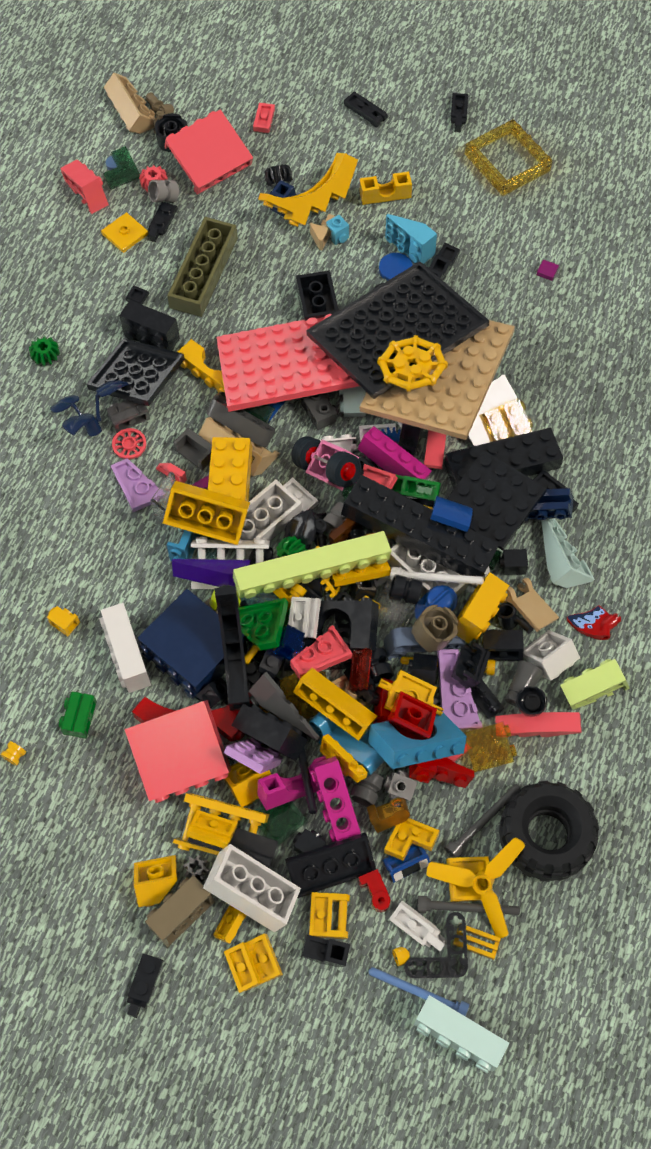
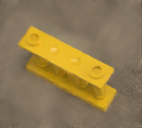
[173,793,269,855]

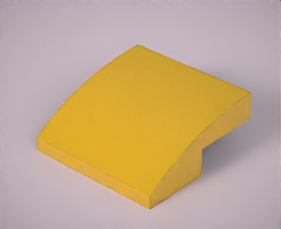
[224,933,283,993]

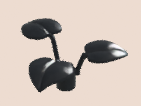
[249,509,323,598]

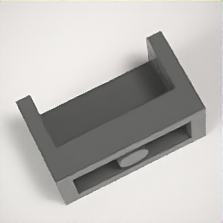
[174,428,212,470]

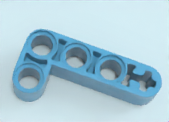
[309,712,384,776]

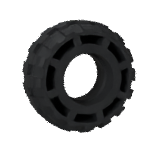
[499,781,599,882]

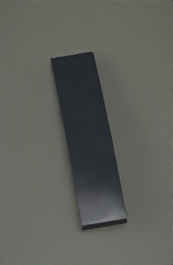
[427,243,460,280]

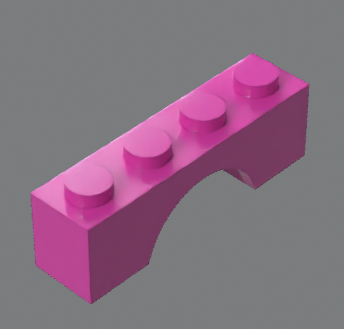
[257,756,334,810]

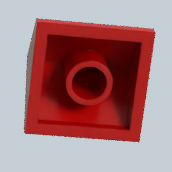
[387,691,437,738]

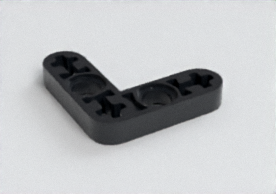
[404,912,468,978]

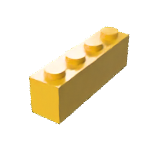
[293,668,377,741]

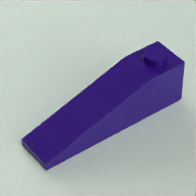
[172,559,250,590]

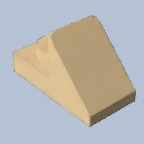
[310,214,335,251]

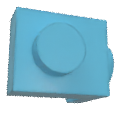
[326,215,349,245]

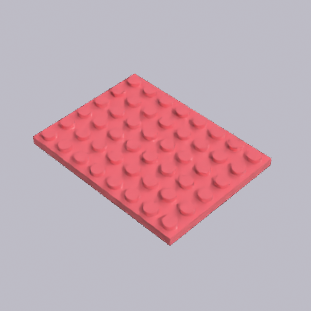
[216,314,359,412]

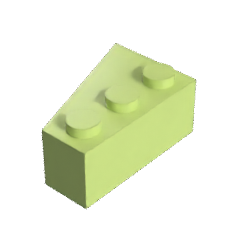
[560,659,630,710]

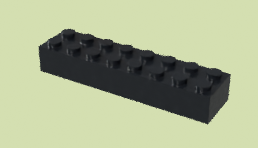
[341,475,500,577]

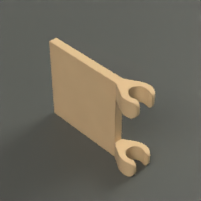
[505,578,559,632]

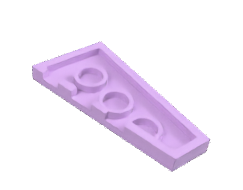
[437,649,483,730]

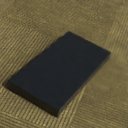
[285,832,376,898]

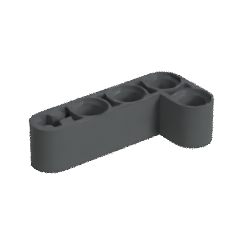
[206,392,275,447]

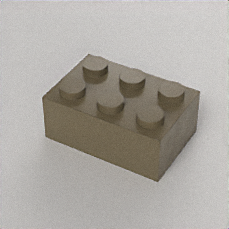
[145,875,214,948]

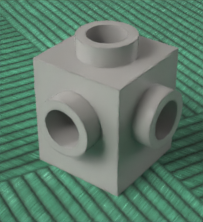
[383,770,418,801]

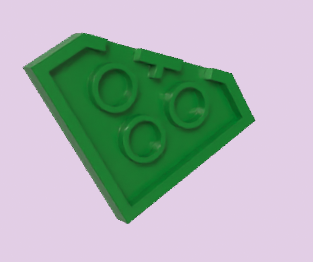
[239,598,288,650]

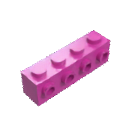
[357,426,432,480]

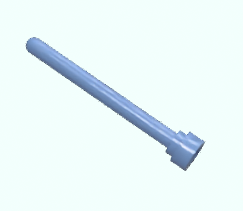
[369,967,470,1016]

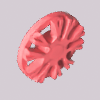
[112,428,146,460]

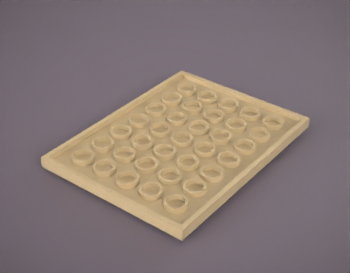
[359,320,515,440]

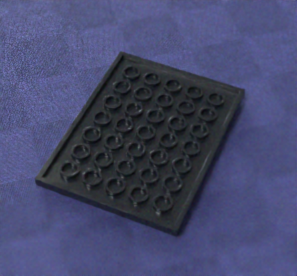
[306,261,489,399]

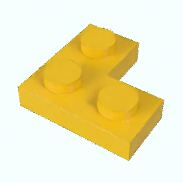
[384,818,440,861]

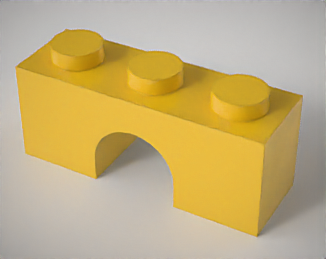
[359,171,412,205]

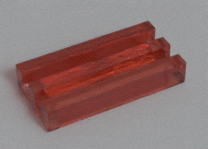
[349,649,372,691]

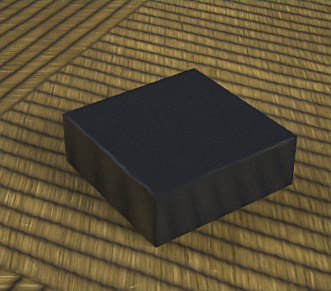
[125,285,149,305]

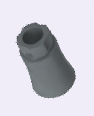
[505,660,544,707]

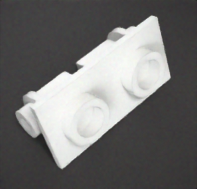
[320,434,357,453]

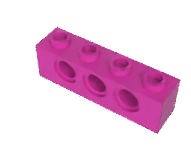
[310,756,361,842]

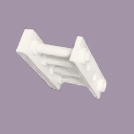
[191,537,270,589]

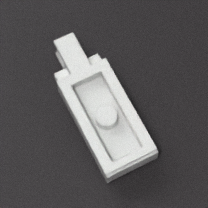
[390,901,447,951]

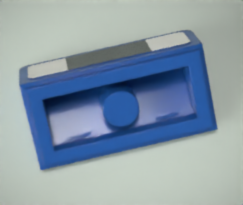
[382,845,430,883]

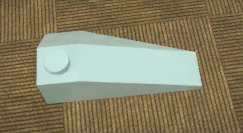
[541,518,595,588]

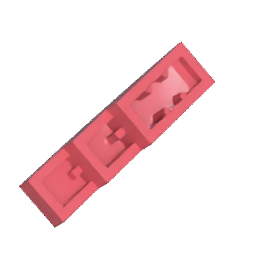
[424,430,446,469]
[495,712,582,737]

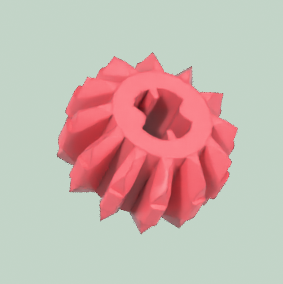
[139,165,168,193]

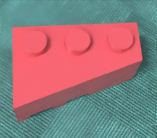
[60,160,109,214]

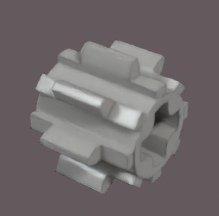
[183,855,210,881]

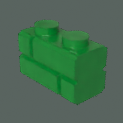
[59,691,97,739]

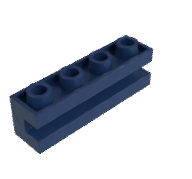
[525,488,573,521]

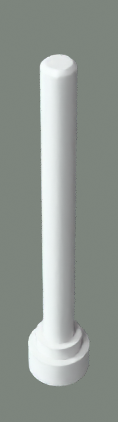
[390,567,484,585]

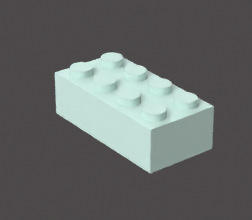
[414,995,509,1073]

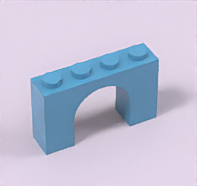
[368,713,467,769]

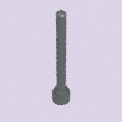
[444,784,521,858]
[417,896,520,915]

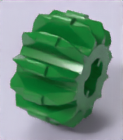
[29,336,60,367]
[276,536,307,557]

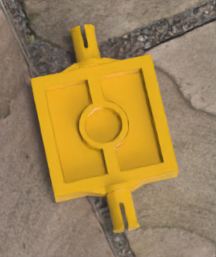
[378,670,444,716]

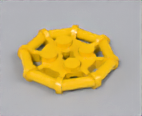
[377,335,448,392]

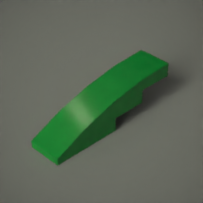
[391,475,441,501]

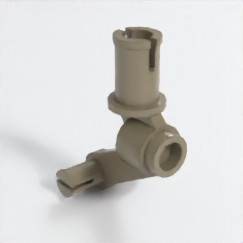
[145,92,174,134]

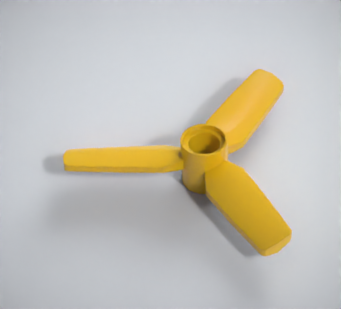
[426,837,525,938]

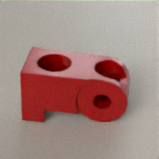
[358,869,391,913]

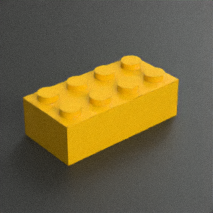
[208,437,253,501]
[163,481,250,545]

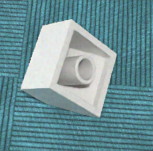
[523,630,580,681]

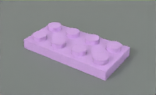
[224,738,283,774]

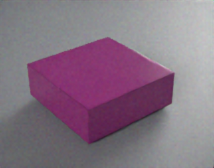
[536,259,559,281]

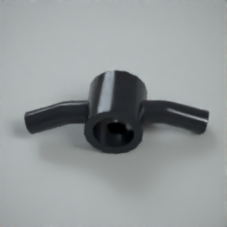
[495,603,533,634]

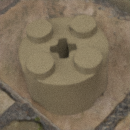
[411,605,458,652]

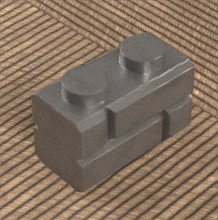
[107,400,150,433]

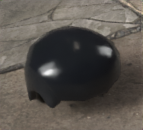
[516,686,547,717]

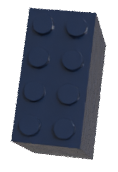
[137,589,247,700]

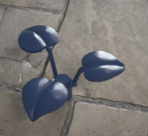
[50,380,129,437]

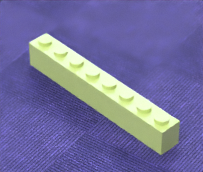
[233,531,392,598]

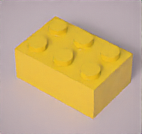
[457,572,510,644]

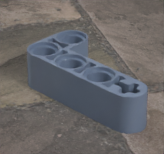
[383,627,465,661]

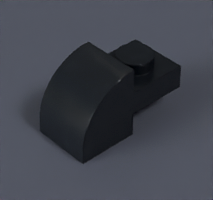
[398,423,421,457]
[301,935,350,967]

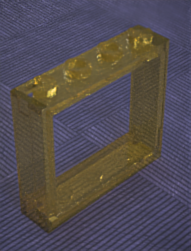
[464,119,552,196]

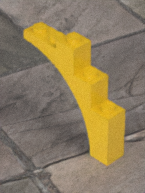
[258,153,358,227]

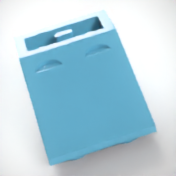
[385,214,437,264]

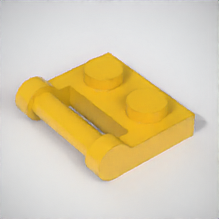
[309,892,350,939]

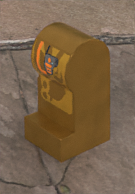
[367,798,410,833]

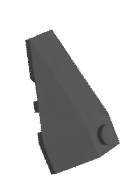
[249,672,320,743]

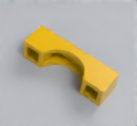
[178,339,225,393]

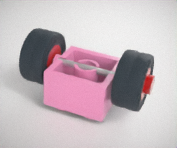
[291,436,361,491]

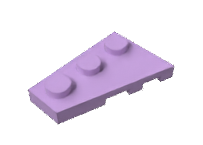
[111,458,167,512]

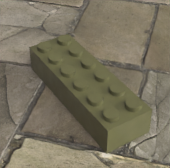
[167,217,238,317]

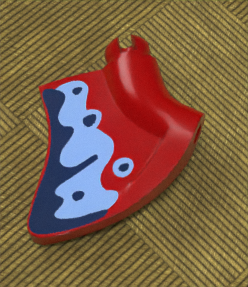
[567,605,621,640]

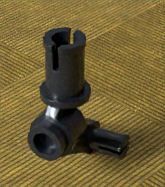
[314,512,328,547]

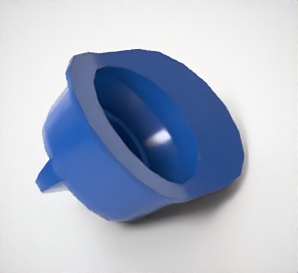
[415,585,458,619]

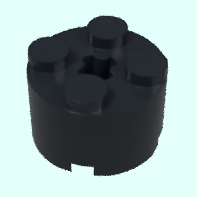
[155,113,188,152]

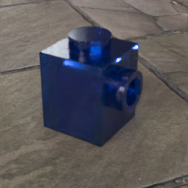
[273,625,305,661]

